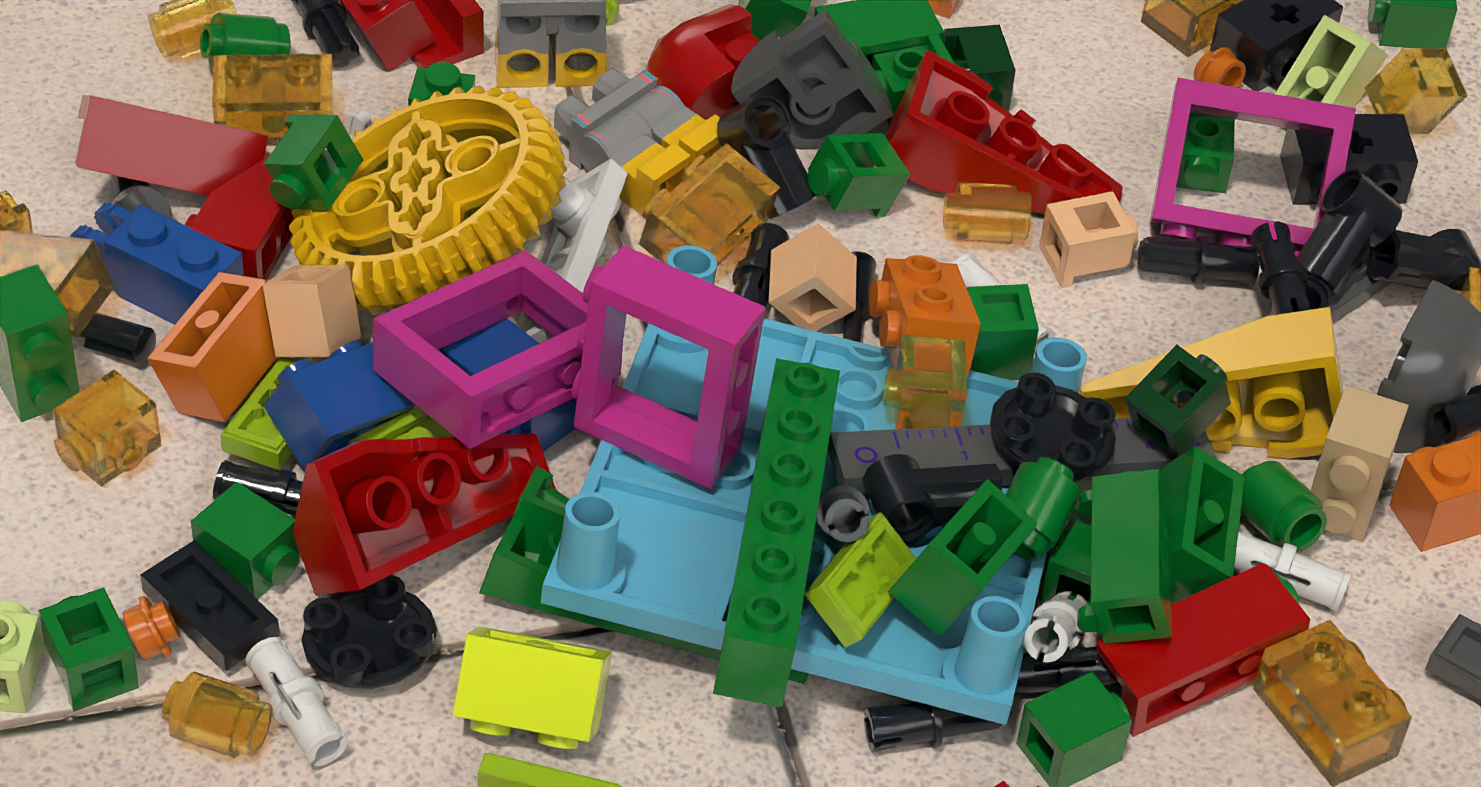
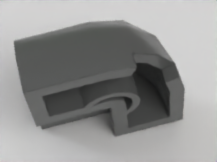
[731,10,894,149]
[1377,280,1481,453]

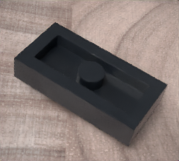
[140,540,280,672]

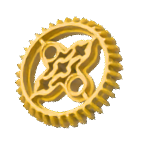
[289,85,567,316]

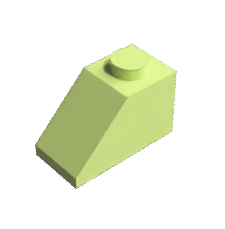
[1275,15,1388,108]

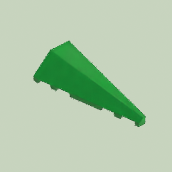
[479,466,809,684]

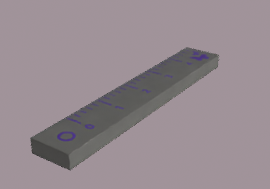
[827,417,1217,493]

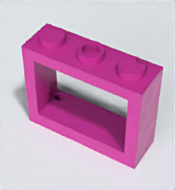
[1149,78,1356,257]
[571,245,766,489]
[373,250,623,449]

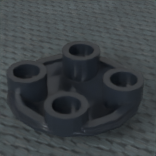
[990,372,1116,480]
[301,575,437,689]

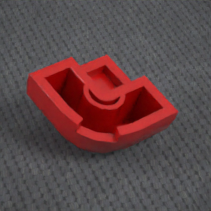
[646,4,760,120]

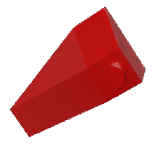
[885,50,1123,214]
[293,434,556,595]

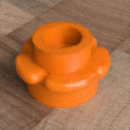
[1193,47,1246,88]
[122,596,180,661]

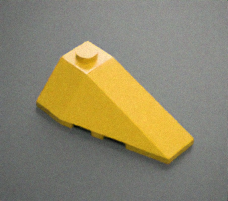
[1080,307,1344,459]

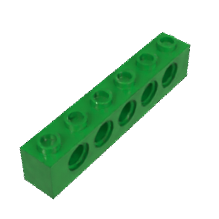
[713,358,840,707]

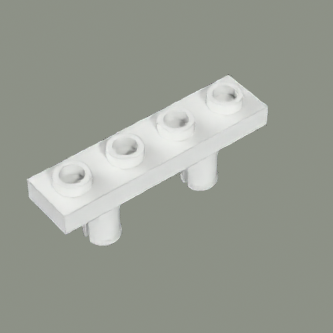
[512,158,628,343]

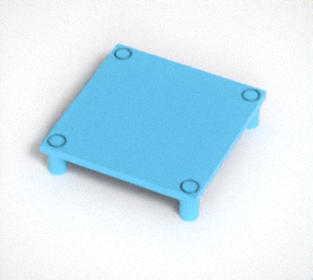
[541,245,1087,725]

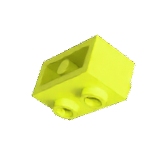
[452,626,612,749]

